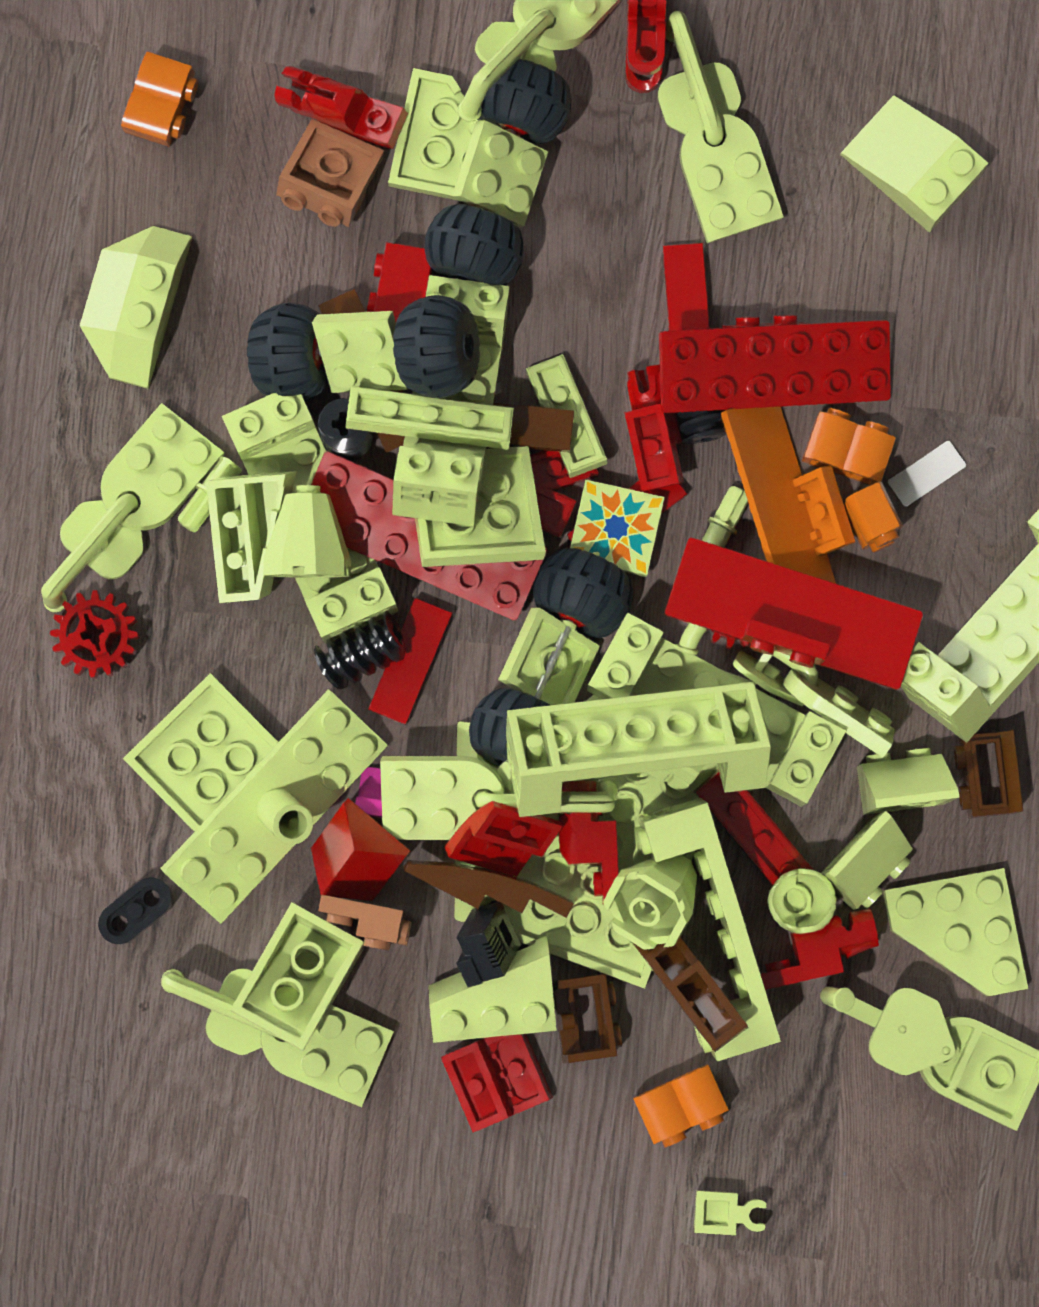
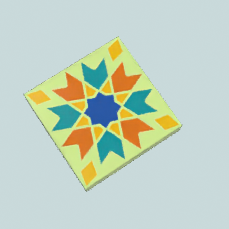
[570,480,664,577]

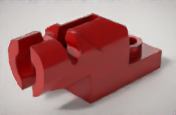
[274,66,408,149]
[624,364,684,491]
[558,781,619,905]
[760,908,879,990]

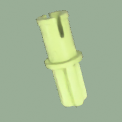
[178,456,242,532]
[701,486,748,548]

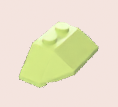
[80,226,192,389]

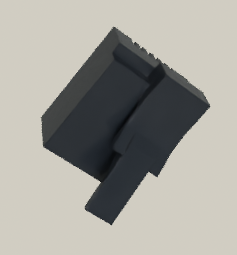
[456,902,521,987]

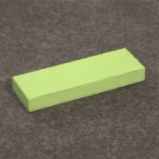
[526,354,607,478]

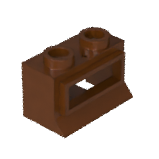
[954,730,1023,819]
[552,974,622,1063]

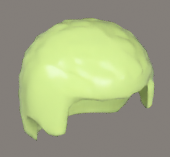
[767,868,836,934]

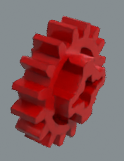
[50,590,140,679]

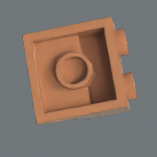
[276,119,384,227]
[318,895,412,951]

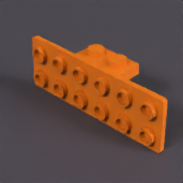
[721,407,855,584]

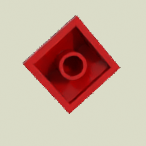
[311,798,410,901]

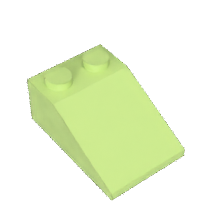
[840,95,988,233]
[857,748,959,815]
[821,811,913,910]
[230,903,364,1051]

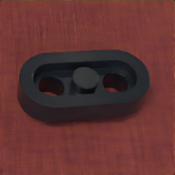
[98,877,173,944]

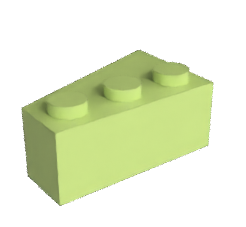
[206,471,297,603]
[429,936,557,1043]

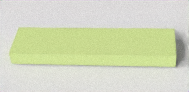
[346,386,514,450]

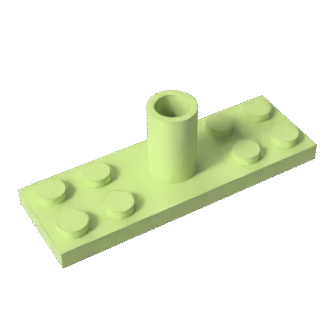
[160,689,388,924]

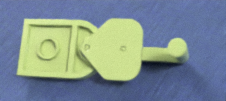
[458,0,622,122]
[658,11,783,244]
[41,403,224,612]
[675,623,895,758]
[380,756,618,840]
[161,968,394,1107]
[820,986,1039,1131]

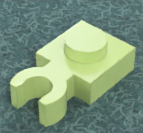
[694,1190,767,1235]

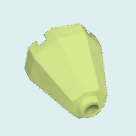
[264,485,351,578]
[603,855,697,950]

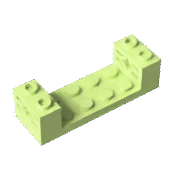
[392,275,510,526]
[222,393,398,644]
[901,510,1039,743]
[587,612,846,807]
[506,682,771,817]
[634,798,781,1062]

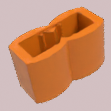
[121,52,199,147]
[801,408,896,485]
[843,481,903,553]
[633,1064,729,1148]

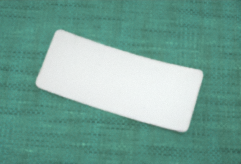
[888,441,966,506]

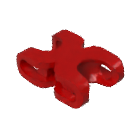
[625,0,666,93]

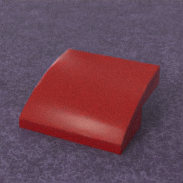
[445,801,563,877]
[441,1034,553,1133]

